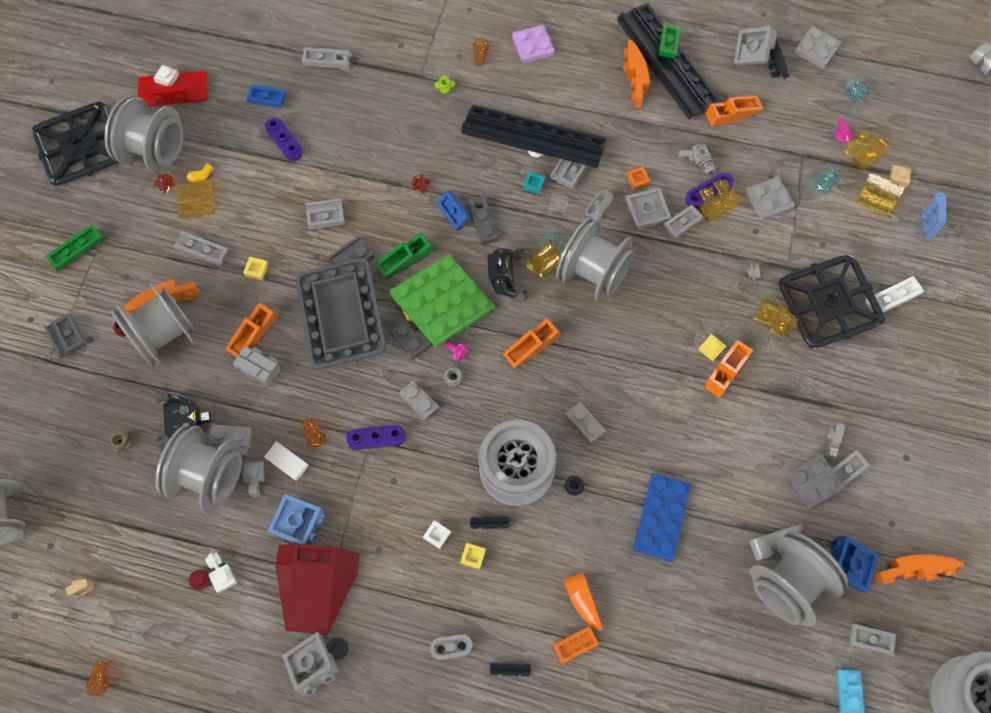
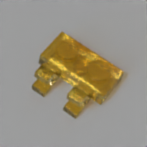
[844,129,890,171]
[699,179,739,222]

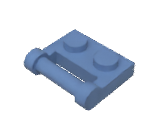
[921,192,946,240]

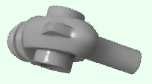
[678,144,716,176]

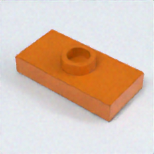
[552,626,599,665]

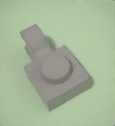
[243,461,265,498]

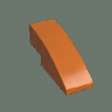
[705,95,764,127]
[225,303,279,358]
[503,318,562,369]
[703,340,753,398]

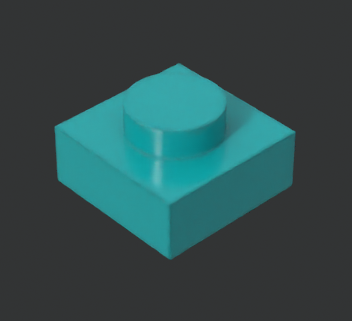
[523,172,545,195]

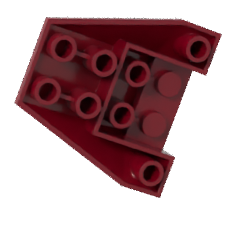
[275,543,360,635]

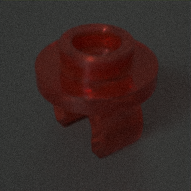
[154,173,174,193]
[411,174,431,193]

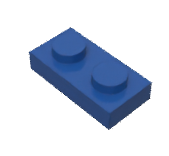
[247,84,286,109]
[437,191,471,230]

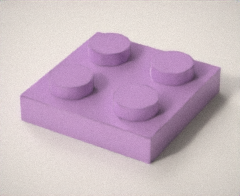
[512,25,555,64]

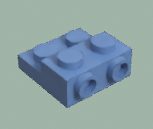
[267,494,325,545]

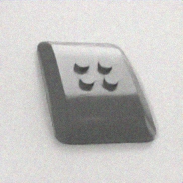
[296,258,386,370]

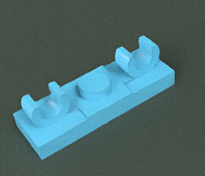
[837,670,864,713]

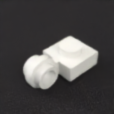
[205,552,237,594]

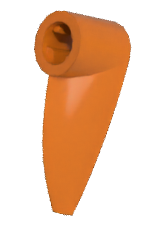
[563,572,603,631]

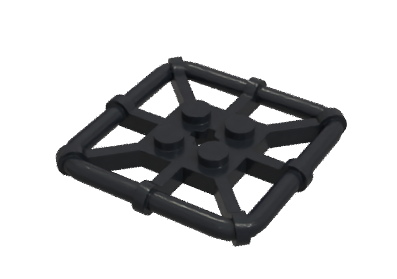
[32,101,118,186]
[778,254,885,349]

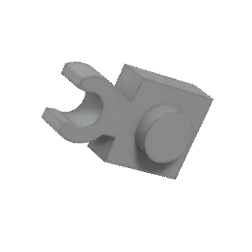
[825,423,846,460]

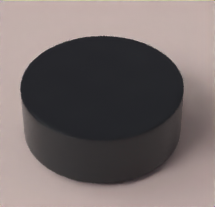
[327,637,349,660]

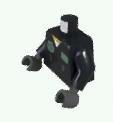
[487,247,528,303]
[154,389,212,450]

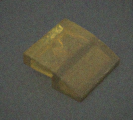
[856,172,904,217]
[176,180,216,219]
[753,297,798,338]

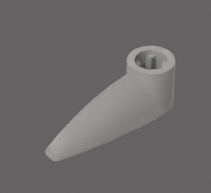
[749,524,803,561]

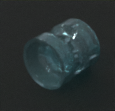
[844,77,869,102]
[814,168,837,193]

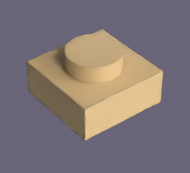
[889,165,911,187]
[65,578,95,598]

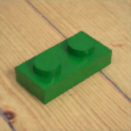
[658,25,680,59]

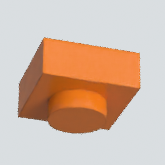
[626,166,650,190]

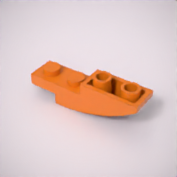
[623,40,650,108]
[123,280,200,313]
[873,555,964,585]

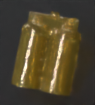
[526,240,562,278]

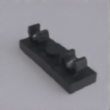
[768,36,790,79]

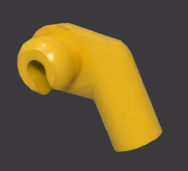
[187,163,214,183]

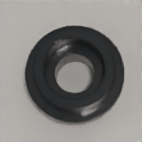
[564,476,584,496]

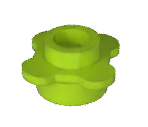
[435,75,455,94]

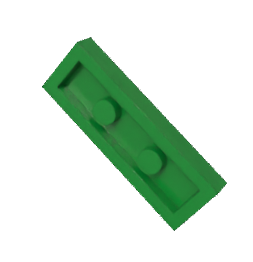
[45,224,104,272]

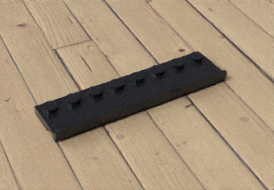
[617,3,722,120]
[461,104,607,168]

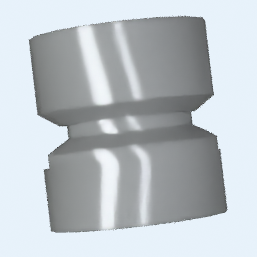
[970,42,991,76]

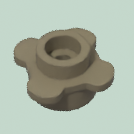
[109,431,131,453]

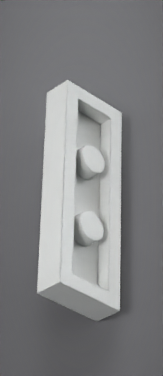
[864,276,924,313]

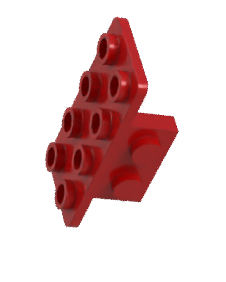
[138,71,208,107]

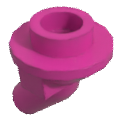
[834,118,852,143]
[445,340,469,362]

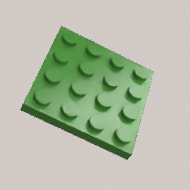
[390,254,495,348]

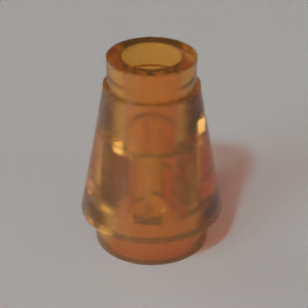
[473,38,490,66]
[302,418,326,448]
[85,662,108,696]

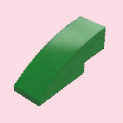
[375,232,435,278]

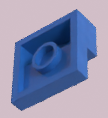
[830,536,879,593]

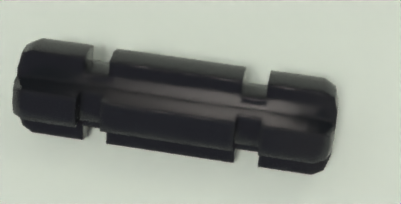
[470,517,510,529]
[490,663,531,676]

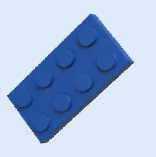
[633,473,691,562]

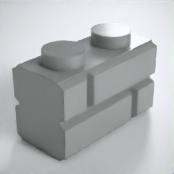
[233,346,281,387]

